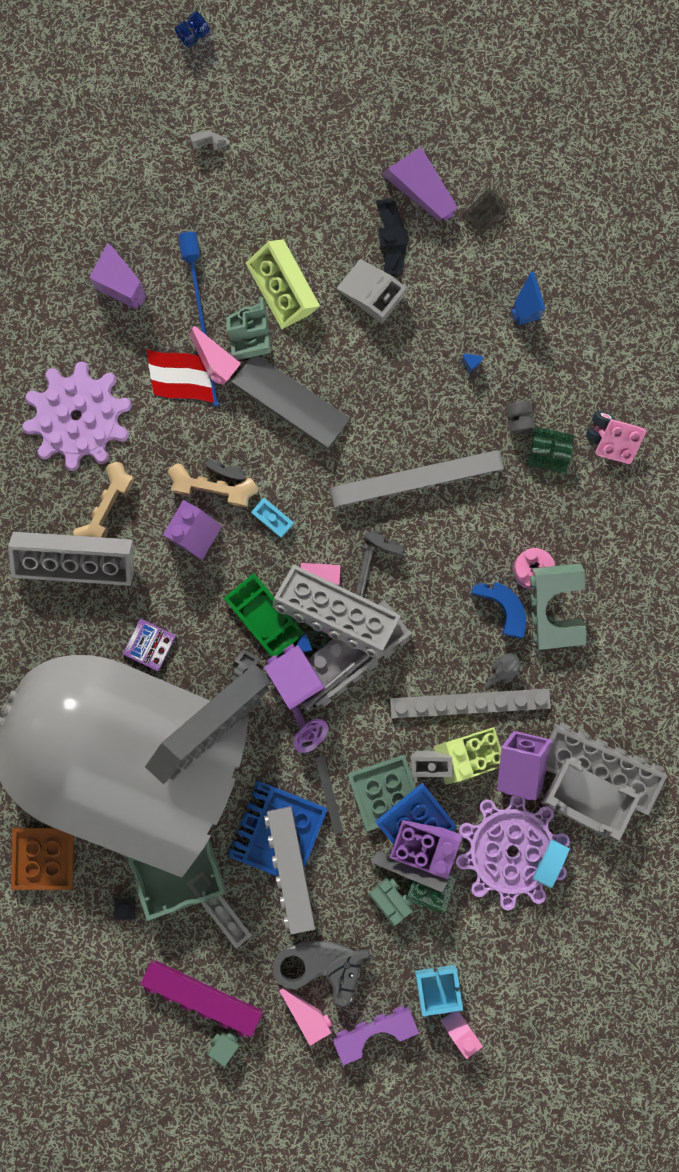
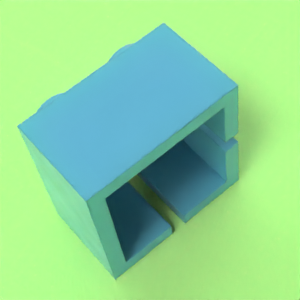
[415,965,463,1016]

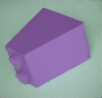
[89,243,146,309]
[163,500,222,560]
[264,644,324,709]
[497,731,552,800]

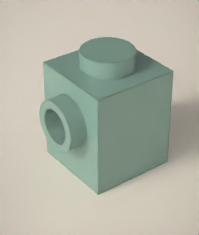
[208,1031,240,1067]

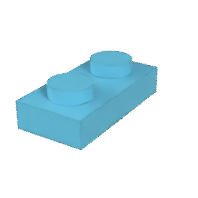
[251,498,294,538]

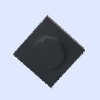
[114,898,135,920]

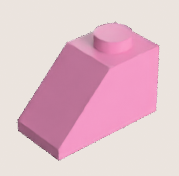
[440,1011,483,1059]

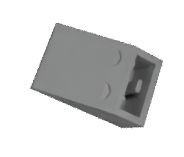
[336,259,407,324]

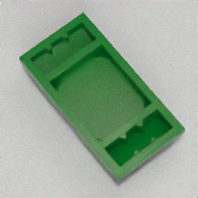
[224,573,304,657]

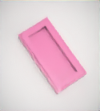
[301,563,340,585]

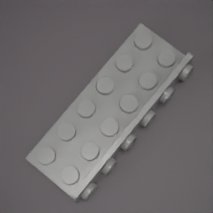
[272,564,401,659]
[308,600,412,708]
[546,722,667,815]

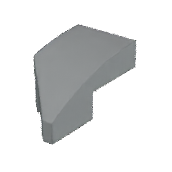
[190,131,230,150]

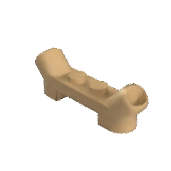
[73,462,134,538]
[168,463,258,508]

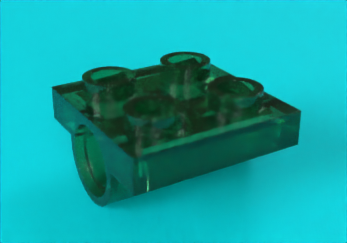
[527,427,574,474]
[406,875,456,915]

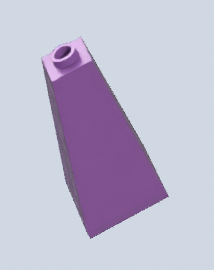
[382,147,458,221]

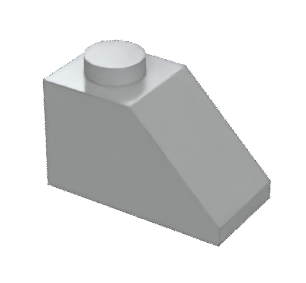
[411,751,453,777]

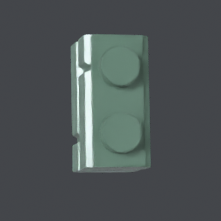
[368,877,413,926]

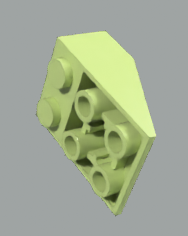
[434,727,501,785]

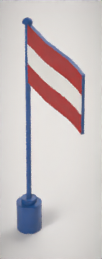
[146,232,220,407]

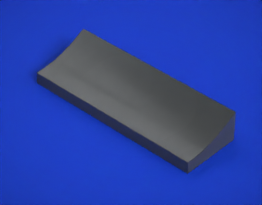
[231,356,350,451]

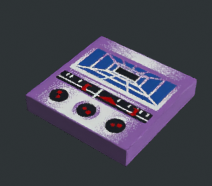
[123,618,176,671]

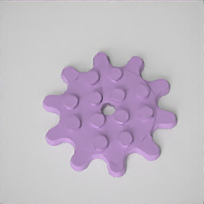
[22,361,132,471]
[456,794,570,910]

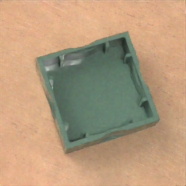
[127,838,227,921]

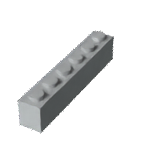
[264,806,315,934]

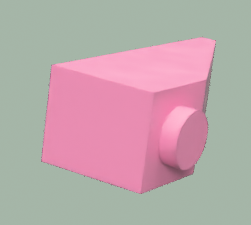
[189,326,241,385]
[279,986,333,1045]

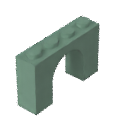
[529,564,586,650]

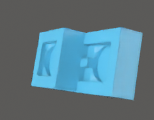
[533,840,570,888]

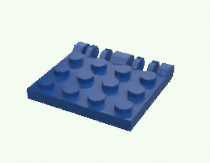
[227,780,328,877]

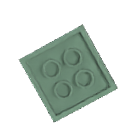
[348,755,416,832]

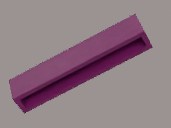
[140,959,263,1037]

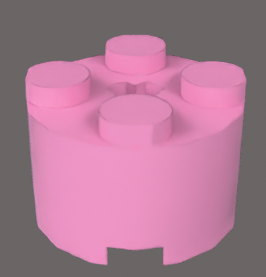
[513,548,555,590]

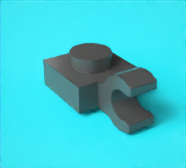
[230,649,260,682]

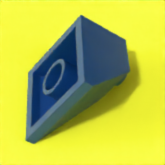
[511,272,546,325]

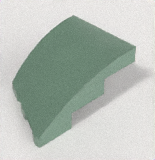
[226,297,271,360]

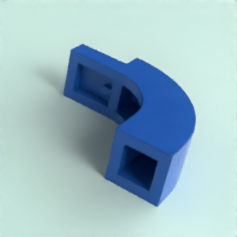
[471,582,526,639]

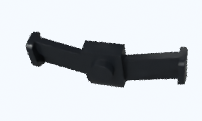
[376,199,408,277]

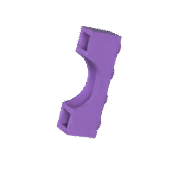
[334,1006,419,1065]

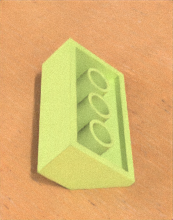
[246,239,320,329]

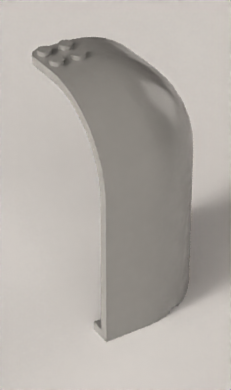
[0,655,249,878]

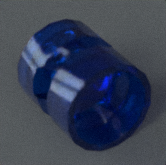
[174,11,210,48]

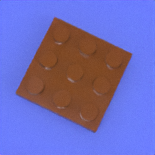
[11,828,74,890]

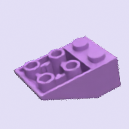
[390,820,462,879]

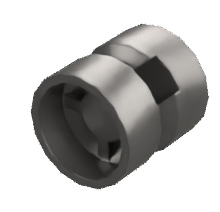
[506,401,535,434]

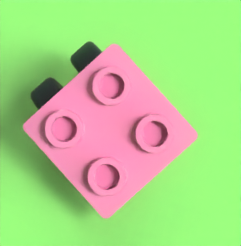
[586,411,647,464]

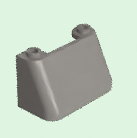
[541,757,641,841]

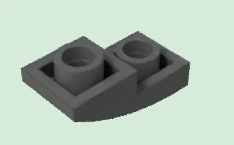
[205,458,246,482]
[364,530,403,556]

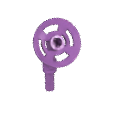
[292,704,328,753]

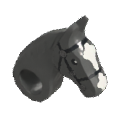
[273,940,370,1007]

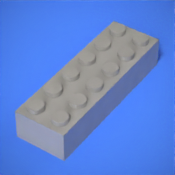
[8,532,134,586]

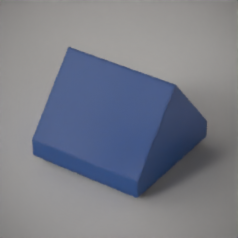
[462,353,483,373]
[296,634,312,653]

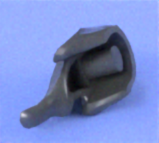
[484,653,521,690]

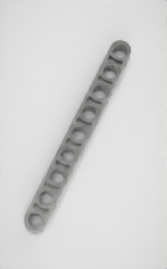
[330,450,504,508]

